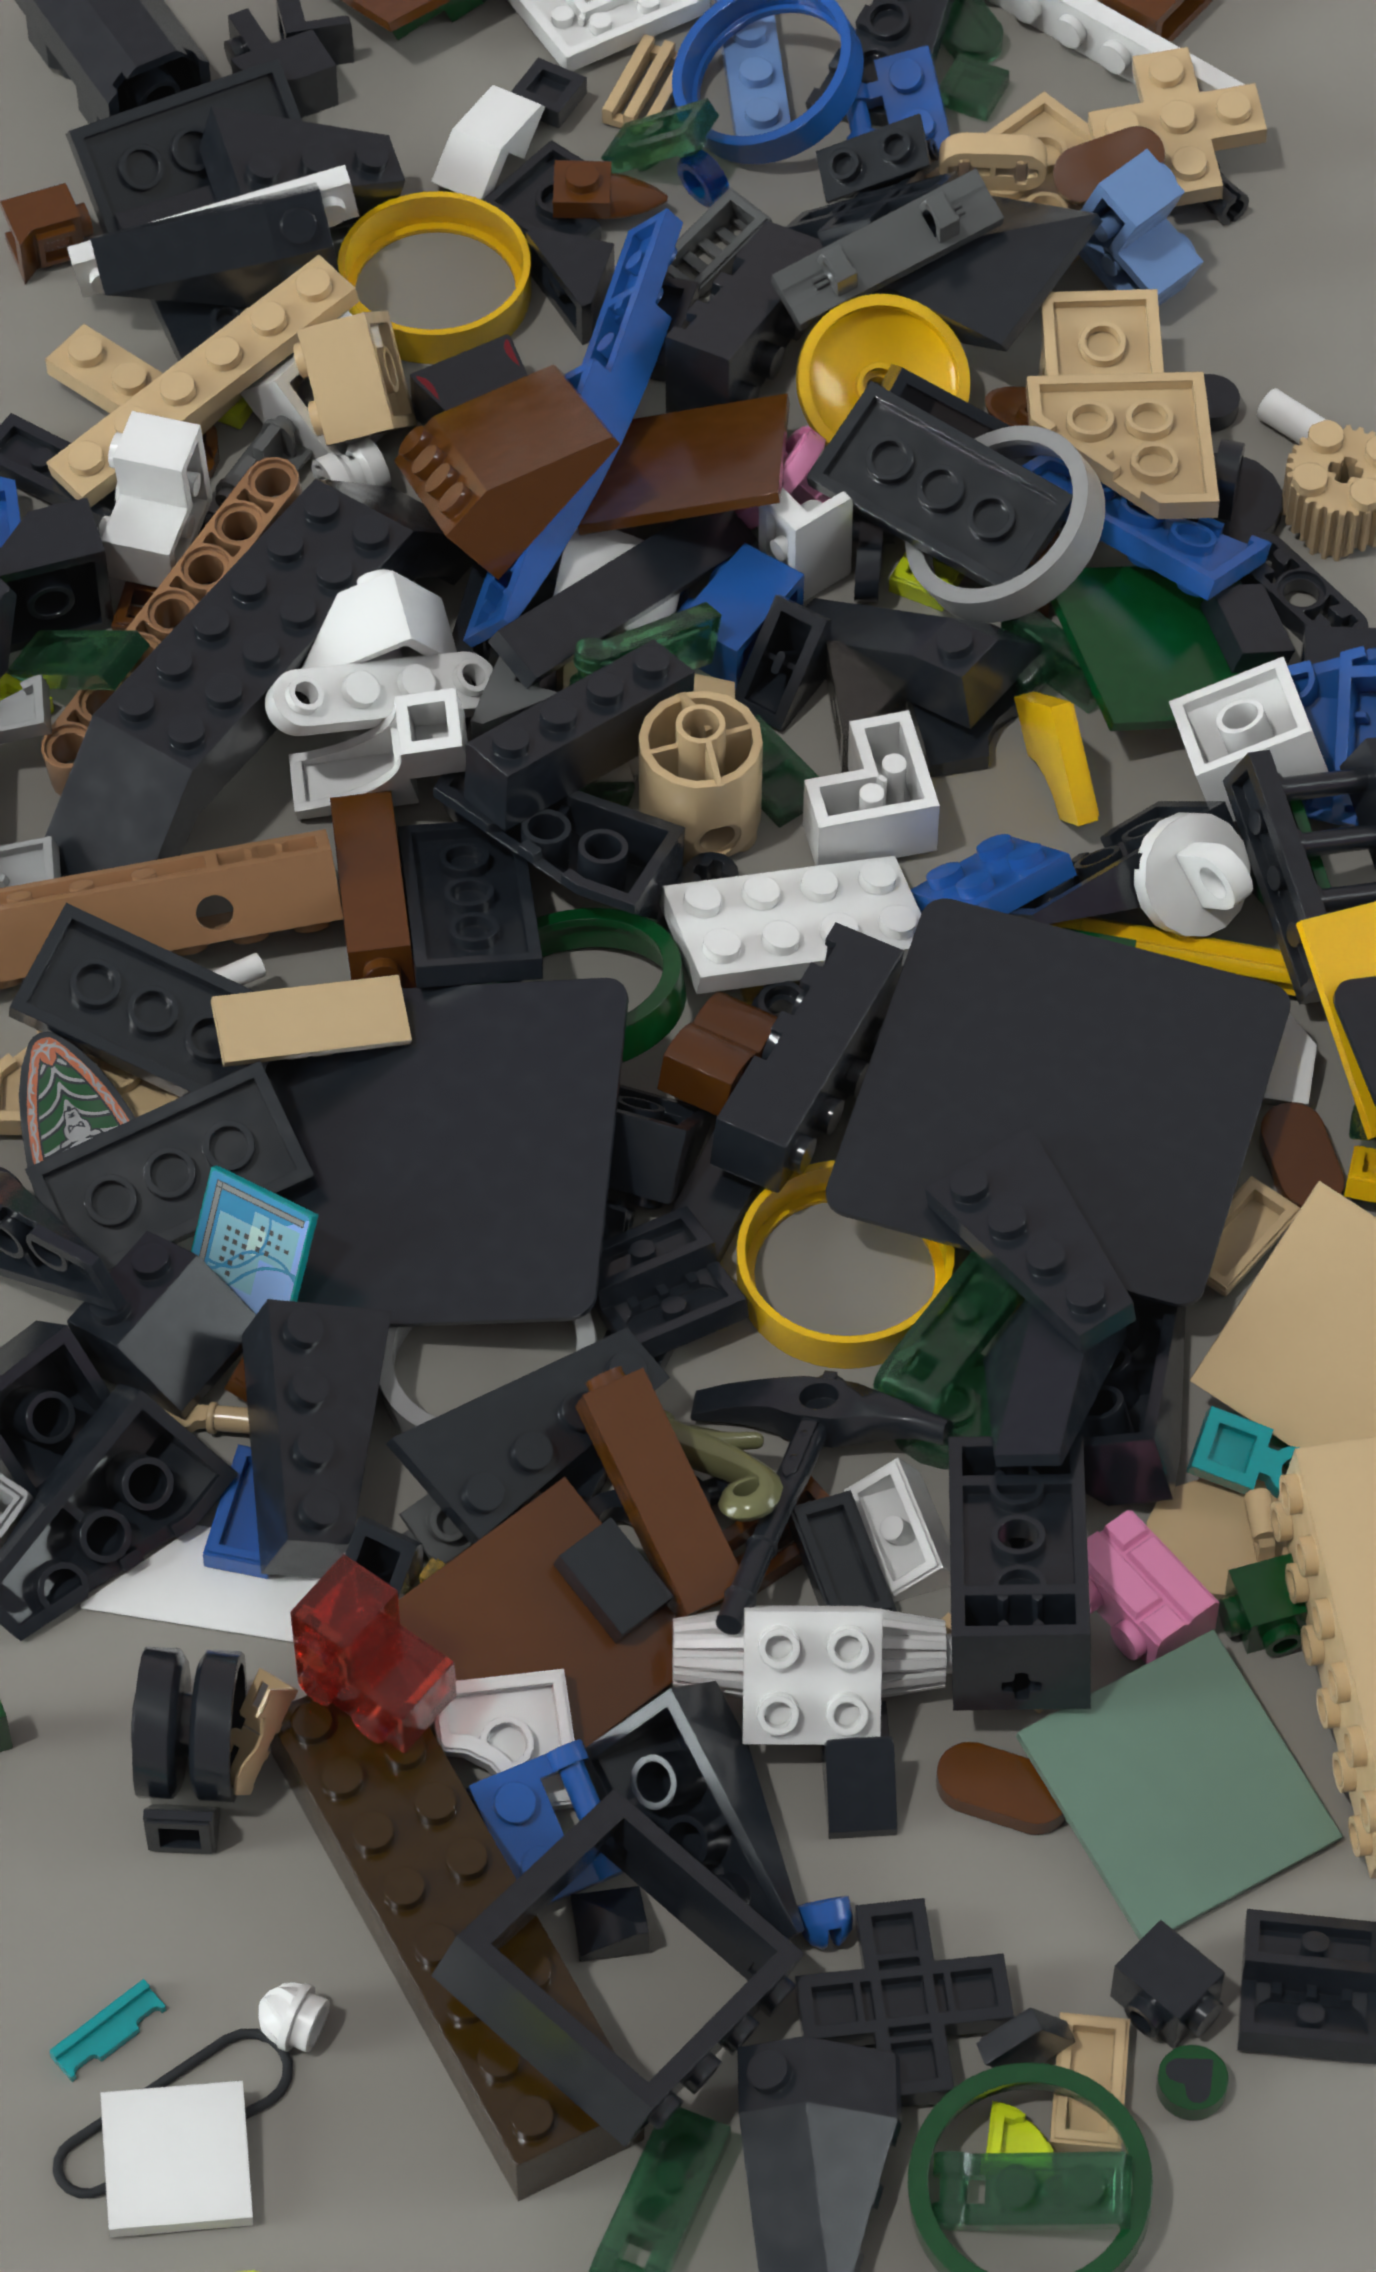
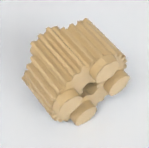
[1282,420,1376,561]

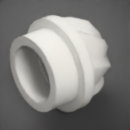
[259,1982,330,2053]

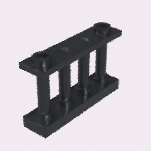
[1222,737,1376,1005]

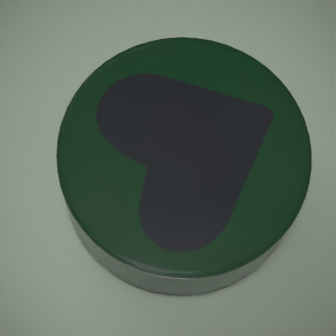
[1156,2045,1229,2120]

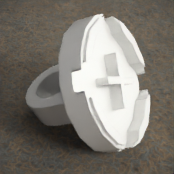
[1134,812,1253,937]

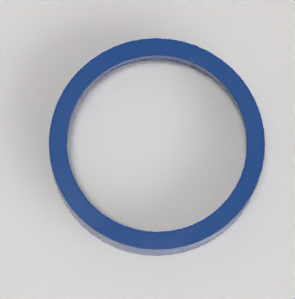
[672,0,864,165]

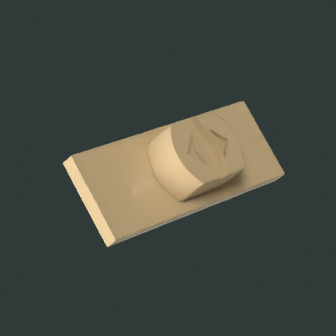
[211,975,412,1067]

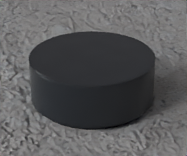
[1204,374,1240,432]

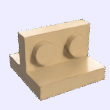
[1038,289,1164,376]

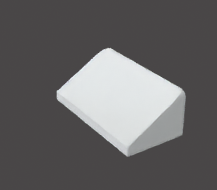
[844,1458,951,1602]

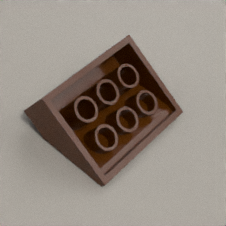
[394,364,620,580]

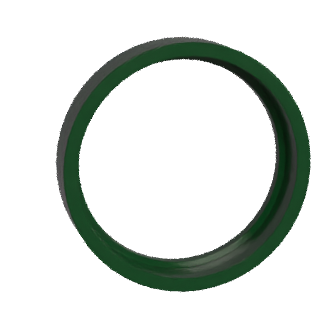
[469,908,687,1063]
[908,2062,1153,2272]

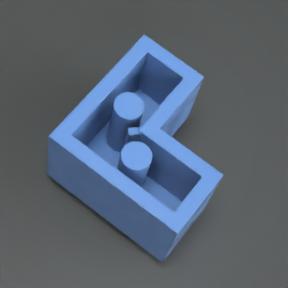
[1079,149,1204,306]

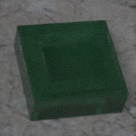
[939,54,1010,121]

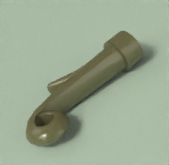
[664,1410,783,1522]

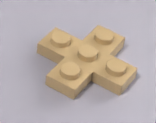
[1088,47,1267,207]

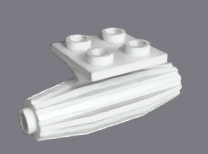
[672,1605,952,1745]

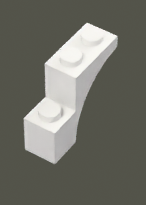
[289,687,468,820]

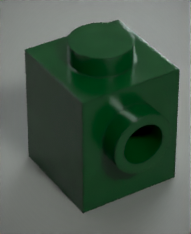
[1218,1553,1308,1657]

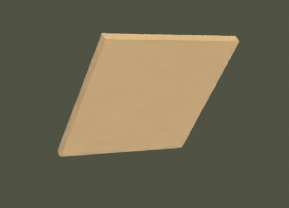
[1189,1181,1376,1448]

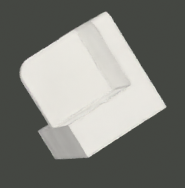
[759,487,853,601]

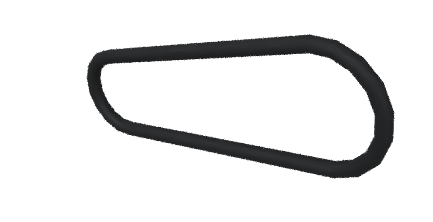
[52,2029,293,2199]

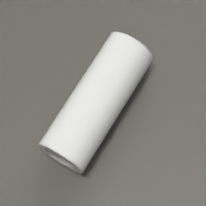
[1257,388,1326,444]

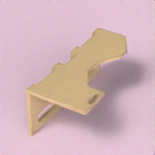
[231,1668,298,1795]

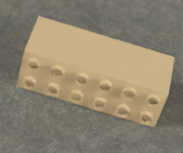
[1270,1436,1376,1879]

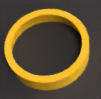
[337,191,532,364]
[736,1160,955,1369]

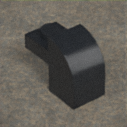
[224,8,339,118]

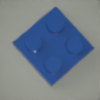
[911,834,1077,914]

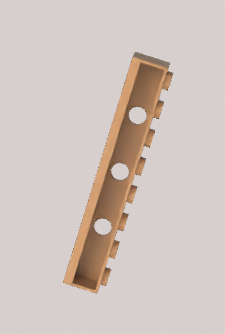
[0,829,343,989]

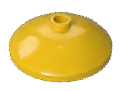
[796,294,970,446]

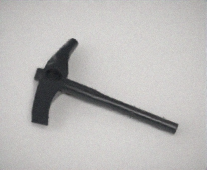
[690,1370,954,1635]

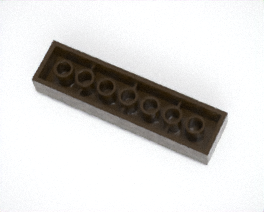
[270,1657,645,2202]

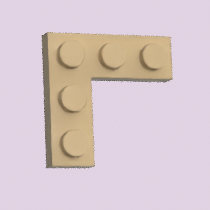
[45,307,248,435]

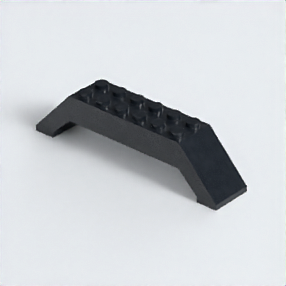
[45,478,474,877]

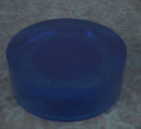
[677,148,730,207]

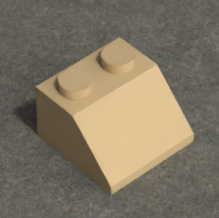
[293,311,417,446]

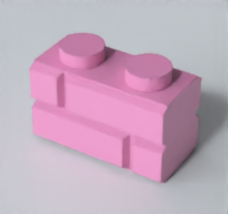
[1087,1510,1220,1664]

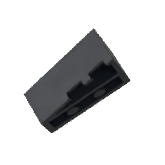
[199,106,405,229]

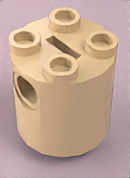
[638,690,763,867]

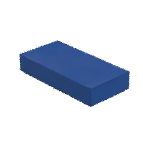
[203,1444,270,1579]

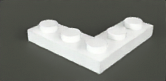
[508,0,710,71]

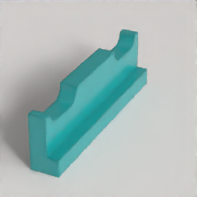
[49,1979,166,2082]

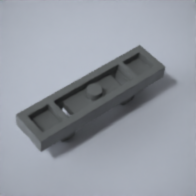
[771,168,1004,331]

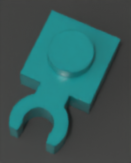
[1186,1406,1300,1498]

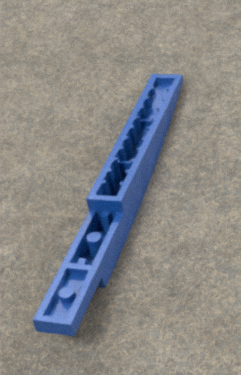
[463,208,683,648]

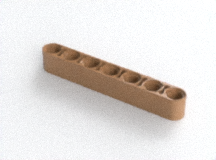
[41,457,302,796]

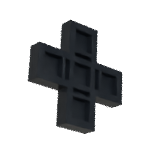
[786,170,958,248]
[795,1898,1014,2107]

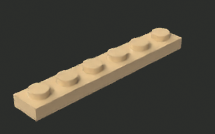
[46,255,359,507]

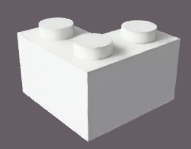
[98,411,213,587]
[803,710,940,866]

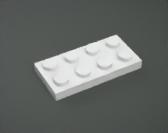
[659,856,921,994]

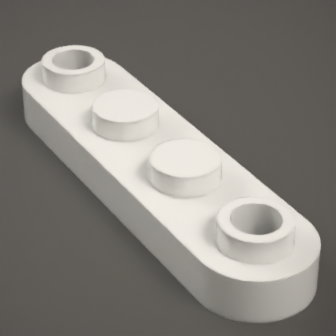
[265,652,493,736]

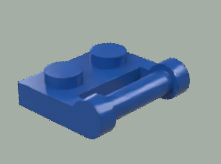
[466,1739,624,1905]

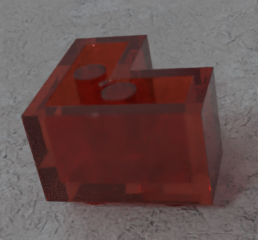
[290,1554,457,1754]

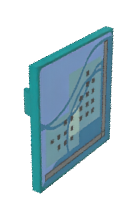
[191,1165,319,1314]

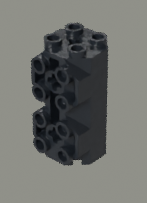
[15,0,211,124]

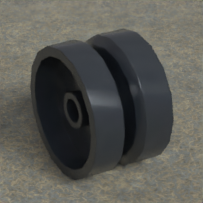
[131,1647,247,1803]

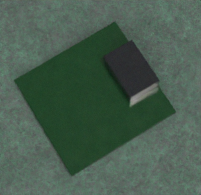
[1050,566,1295,732]

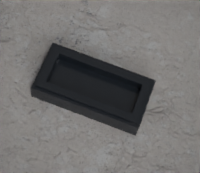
[788,1490,897,1612]

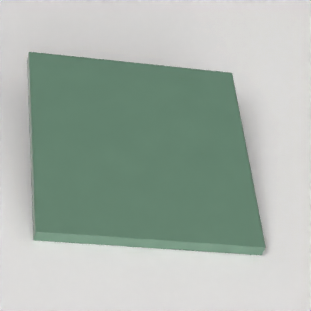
[1016,1629,1343,1941]

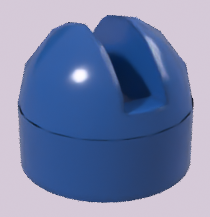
[797,1895,853,1950]

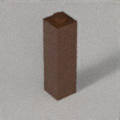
[330,790,416,988]
[575,1366,739,1618]

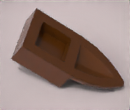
[553,160,668,219]

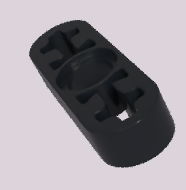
[1240,532,1369,643]

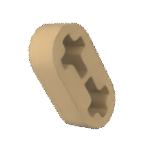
[939,132,1047,191]

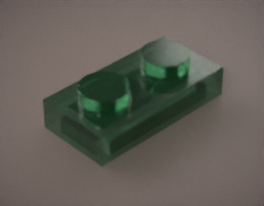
[601,98,720,174]

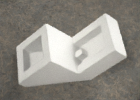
[431,85,545,200]

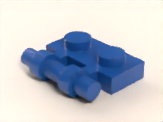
[846,45,951,151]

